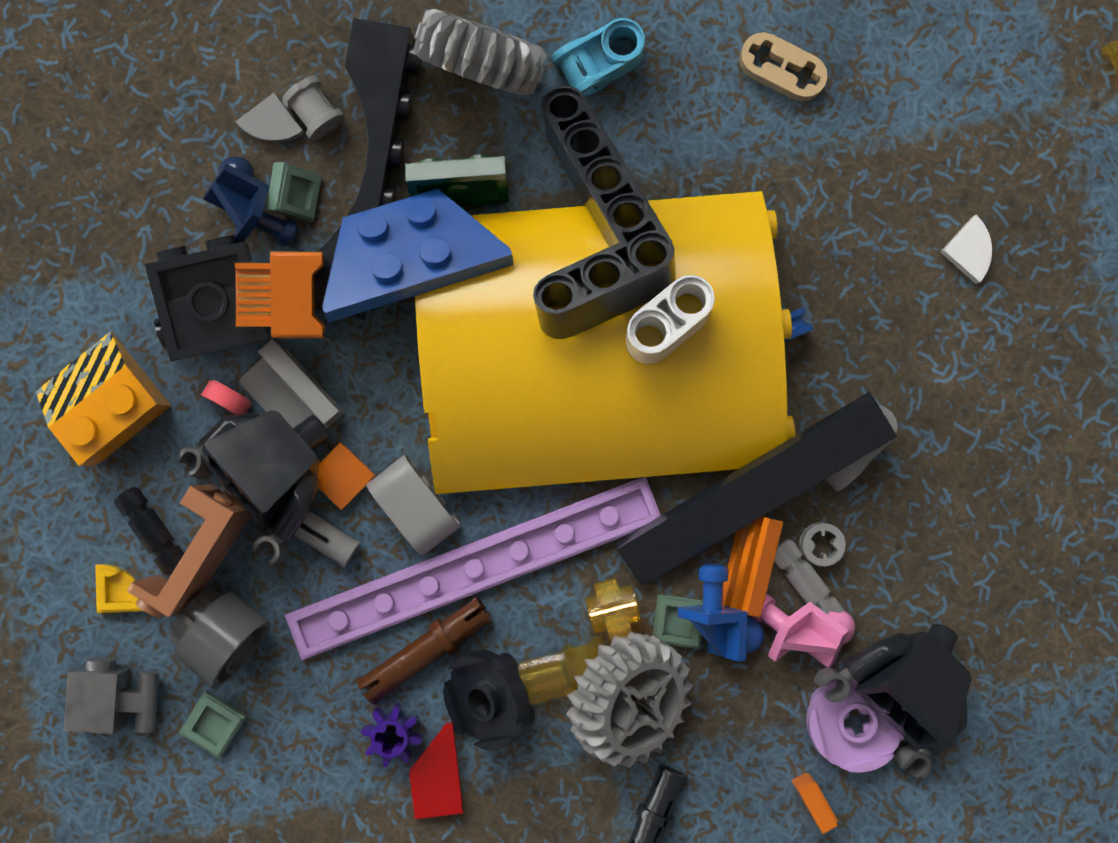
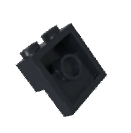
[145,235,271,362]

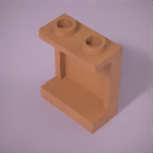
[127,484,250,618]

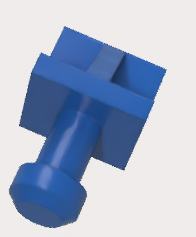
[678,564,764,662]

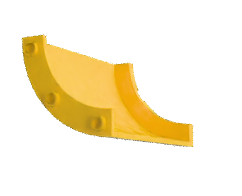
[415,191,795,494]

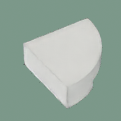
[940,215,992,284]

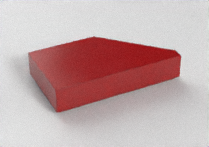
[409,721,464,819]

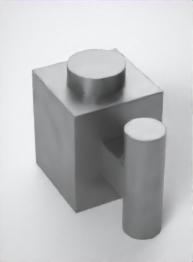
[64,657,159,734]

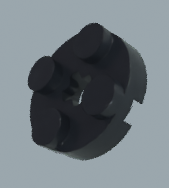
[443,650,535,751]

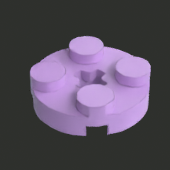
[806,679,904,773]

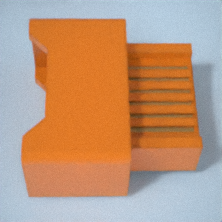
[235,251,325,338]

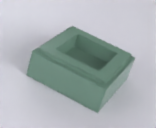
[265,162,322,222]
[652,594,703,649]
[179,690,248,759]

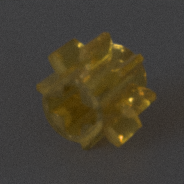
[584,577,642,641]

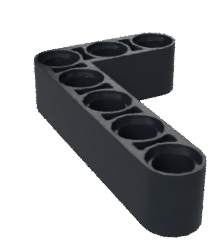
[533,86,676,339]

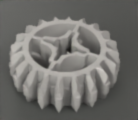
[413,9,547,96]
[566,632,693,768]

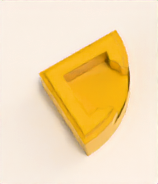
[95,564,143,613]

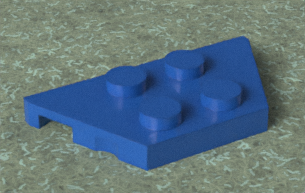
[322,189,514,323]

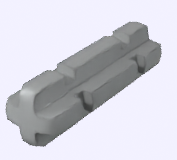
[774,539,844,615]

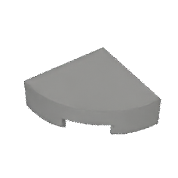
[235,93,305,142]

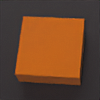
[317,442,376,510]
[791,772,838,834]

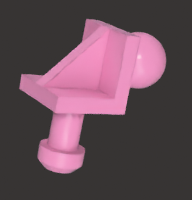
[749,594,855,668]

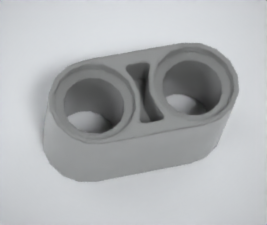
[366,454,461,556]

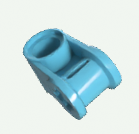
[550,18,645,98]

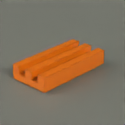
[723,516,783,617]

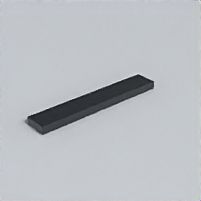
[616,391,898,586]

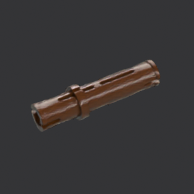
[357,596,494,705]

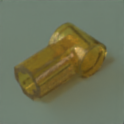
[518,636,605,705]

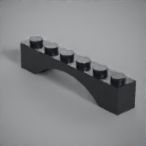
[314,18,420,320]

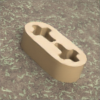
[739,32,828,102]

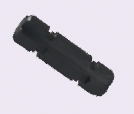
[114,487,184,575]

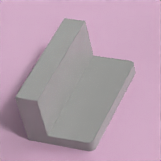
[239,339,345,429]

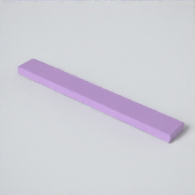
[285,477,661,660]

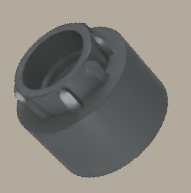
[169,589,271,689]

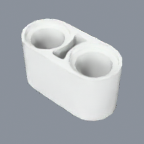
[626,275,715,364]

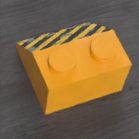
[36,331,171,466]

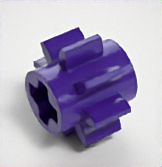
[361,703,423,767]

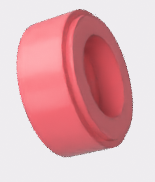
[201,380,252,415]

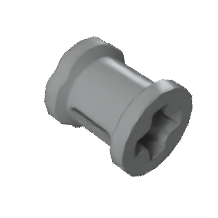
[282,75,345,141]

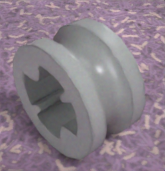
[799,522,846,567]

